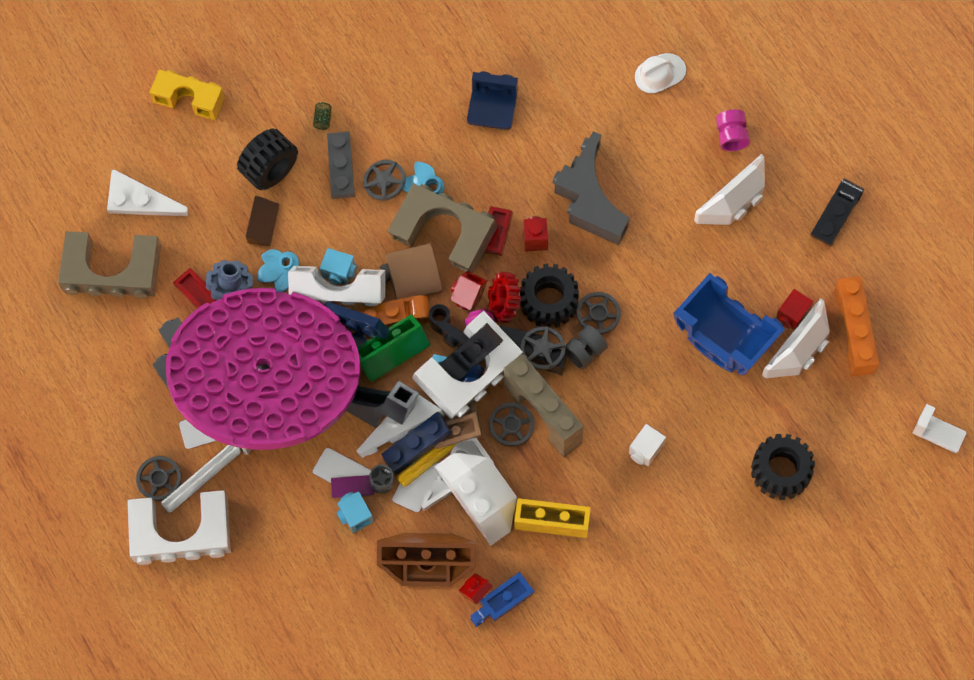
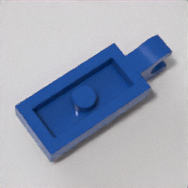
[470,572,534,627]

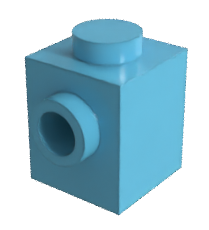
[319,248,358,285]
[336,491,374,533]

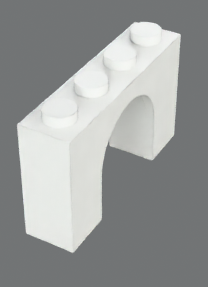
[412,311,523,419]
[128,490,231,565]

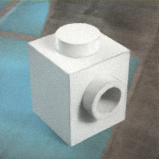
[629,424,666,467]

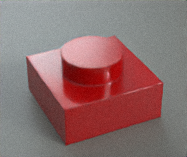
[458,573,493,604]

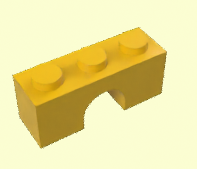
[149,70,225,121]

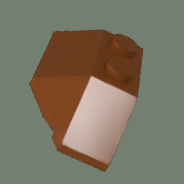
[377,533,476,587]

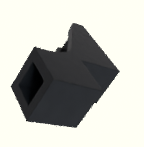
[346,381,419,428]

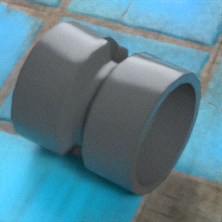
[565,325,608,370]

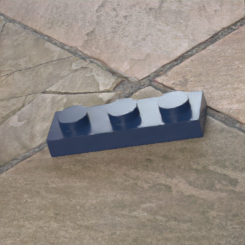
[325,302,390,339]
[381,412,453,475]

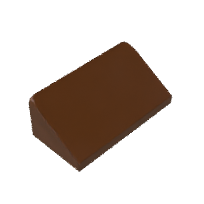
[246,196,279,247]

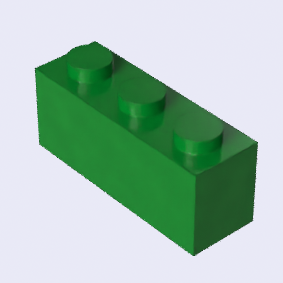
[357,314,430,382]

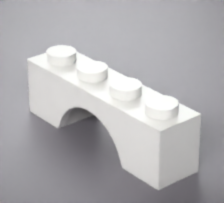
[288,266,385,306]

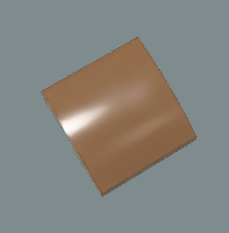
[385,243,442,300]
[435,400,482,449]

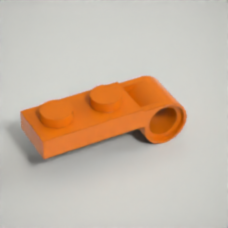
[358,295,430,327]

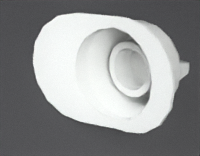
[635,53,686,93]

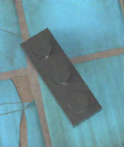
[327,131,355,199]

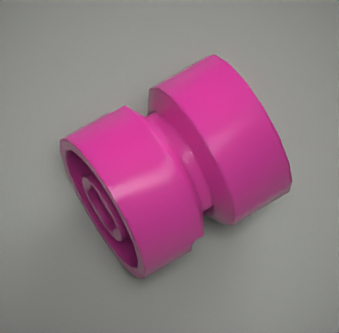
[716,109,750,151]

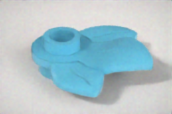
[403,162,444,195]
[257,249,299,292]

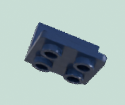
[467,71,518,130]

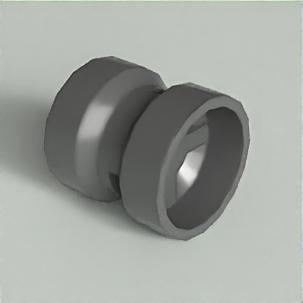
[370,464,394,494]

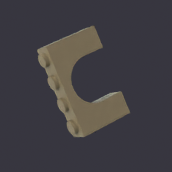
[387,183,498,273]
[58,231,161,298]
[504,354,583,458]

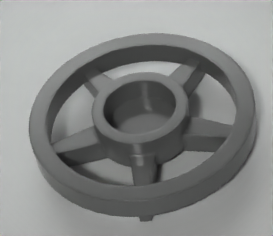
[363,160,406,201]
[577,292,621,335]
[521,327,565,370]
[489,402,534,447]
[136,456,182,501]

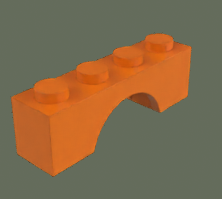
[834,276,879,377]

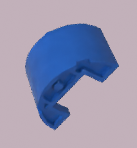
[673,273,785,375]

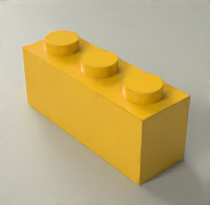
[514,498,591,538]

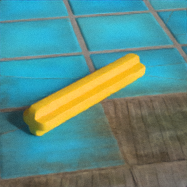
[397,443,457,487]

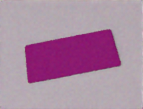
[331,475,374,498]

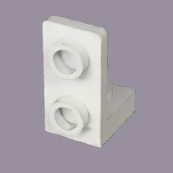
[912,404,966,453]

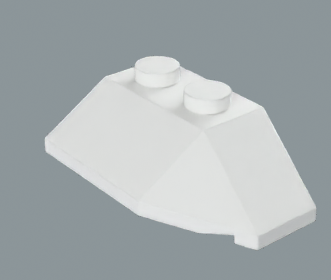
[694,154,765,225]
[762,298,830,378]
[434,453,517,546]

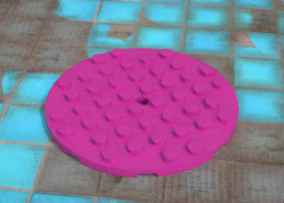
[166,288,360,450]

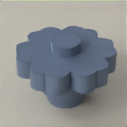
[206,260,253,300]

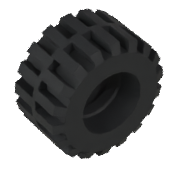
[237,128,298,190]
[520,264,579,328]
[751,434,815,500]

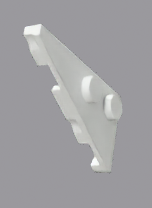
[107,170,188,216]
[357,395,445,458]
[421,438,494,511]

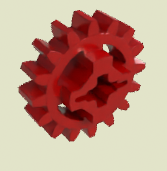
[488,272,521,323]

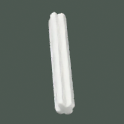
[161,445,241,513]

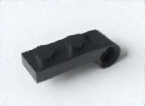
[811,178,864,247]
[429,304,484,363]
[440,323,503,381]

